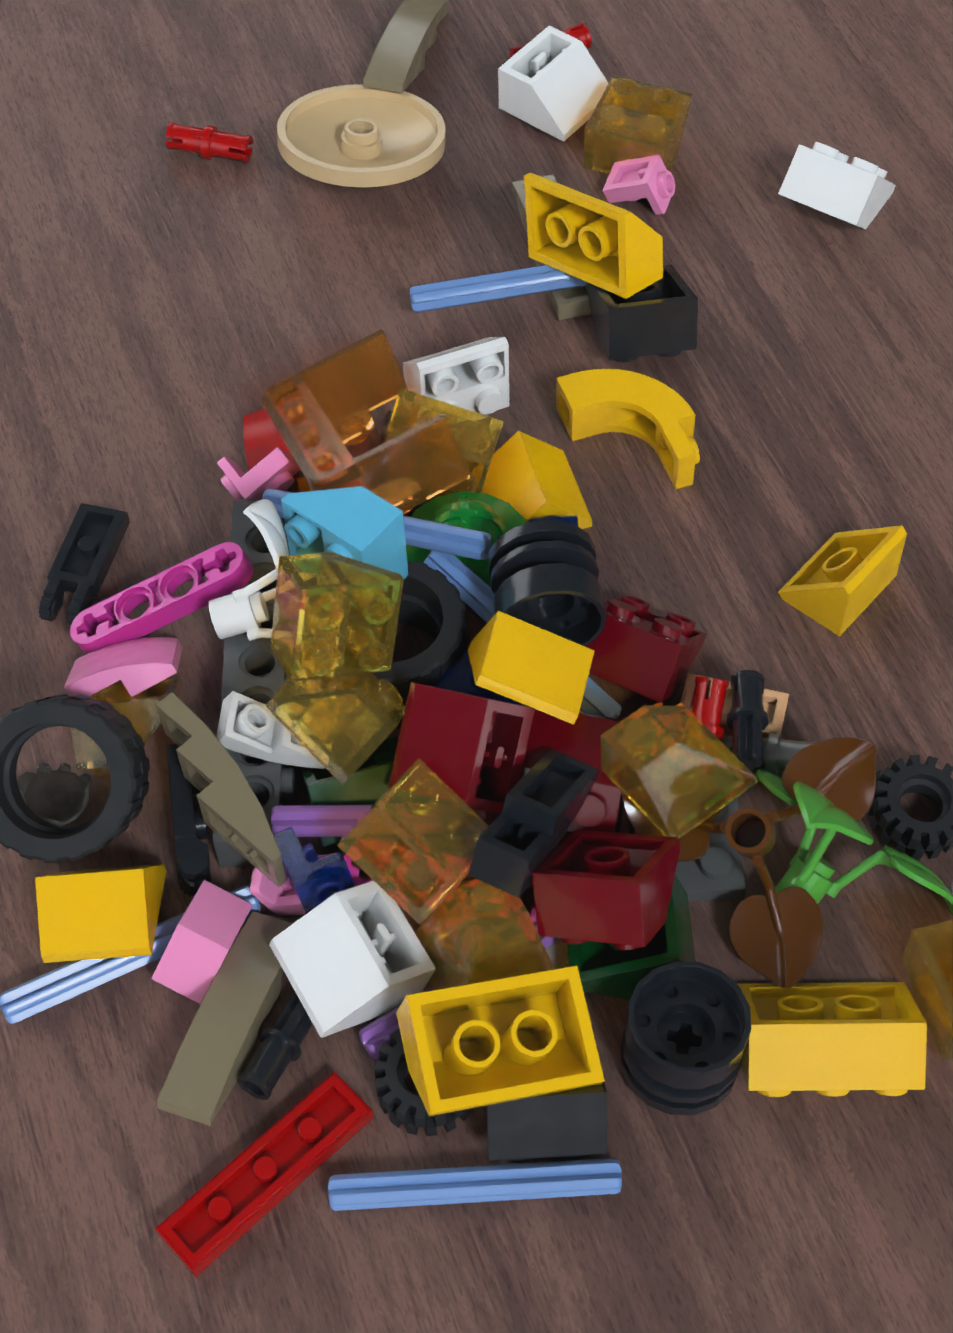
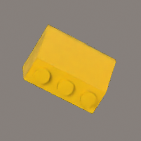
[524,172,663,299]
[396,966,605,1116]
[737,982,927,1097]

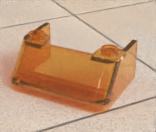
[262,329,471,515]

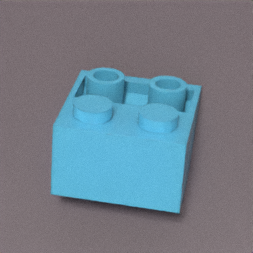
[281,486,408,614]

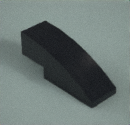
[468,749,599,898]

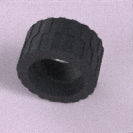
[312,560,469,728]
[0,694,150,863]

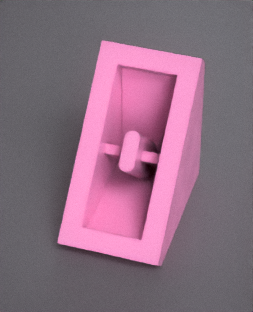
[151,880,253,1005]

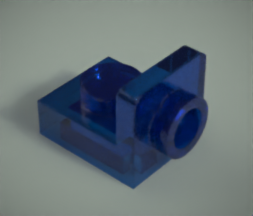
[273,827,355,914]

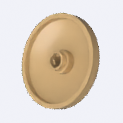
[277,84,446,187]

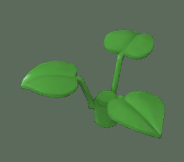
[751,769,953,915]

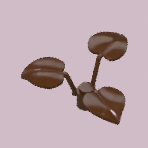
[622,737,877,989]

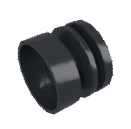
[488,520,607,646]
[620,961,751,1115]

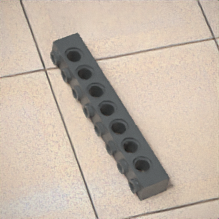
[213,500,302,867]

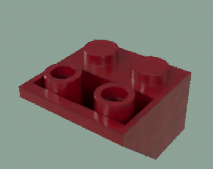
[585,594,707,703]
[388,682,535,813]

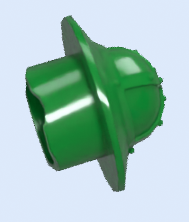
[406,491,526,588]

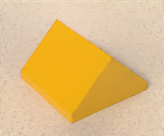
[474,431,592,529]
[778,525,907,637]
[468,611,594,725]
[35,864,167,963]

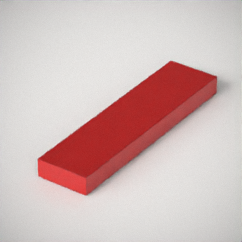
[155,1071,374,1278]

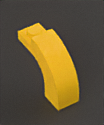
[556,369,700,490]

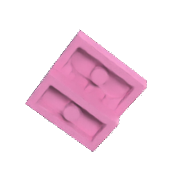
[64,637,183,697]

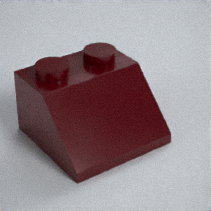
[520,709,639,833]
[532,829,680,950]

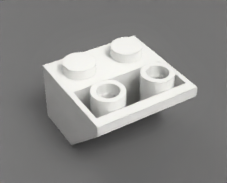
[498,25,614,142]
[778,141,896,230]
[403,337,510,430]
[269,878,436,1038]

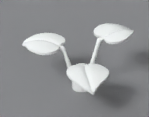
[209,499,327,715]

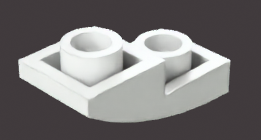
[216,691,335,769]

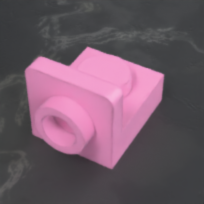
[602,155,675,215]

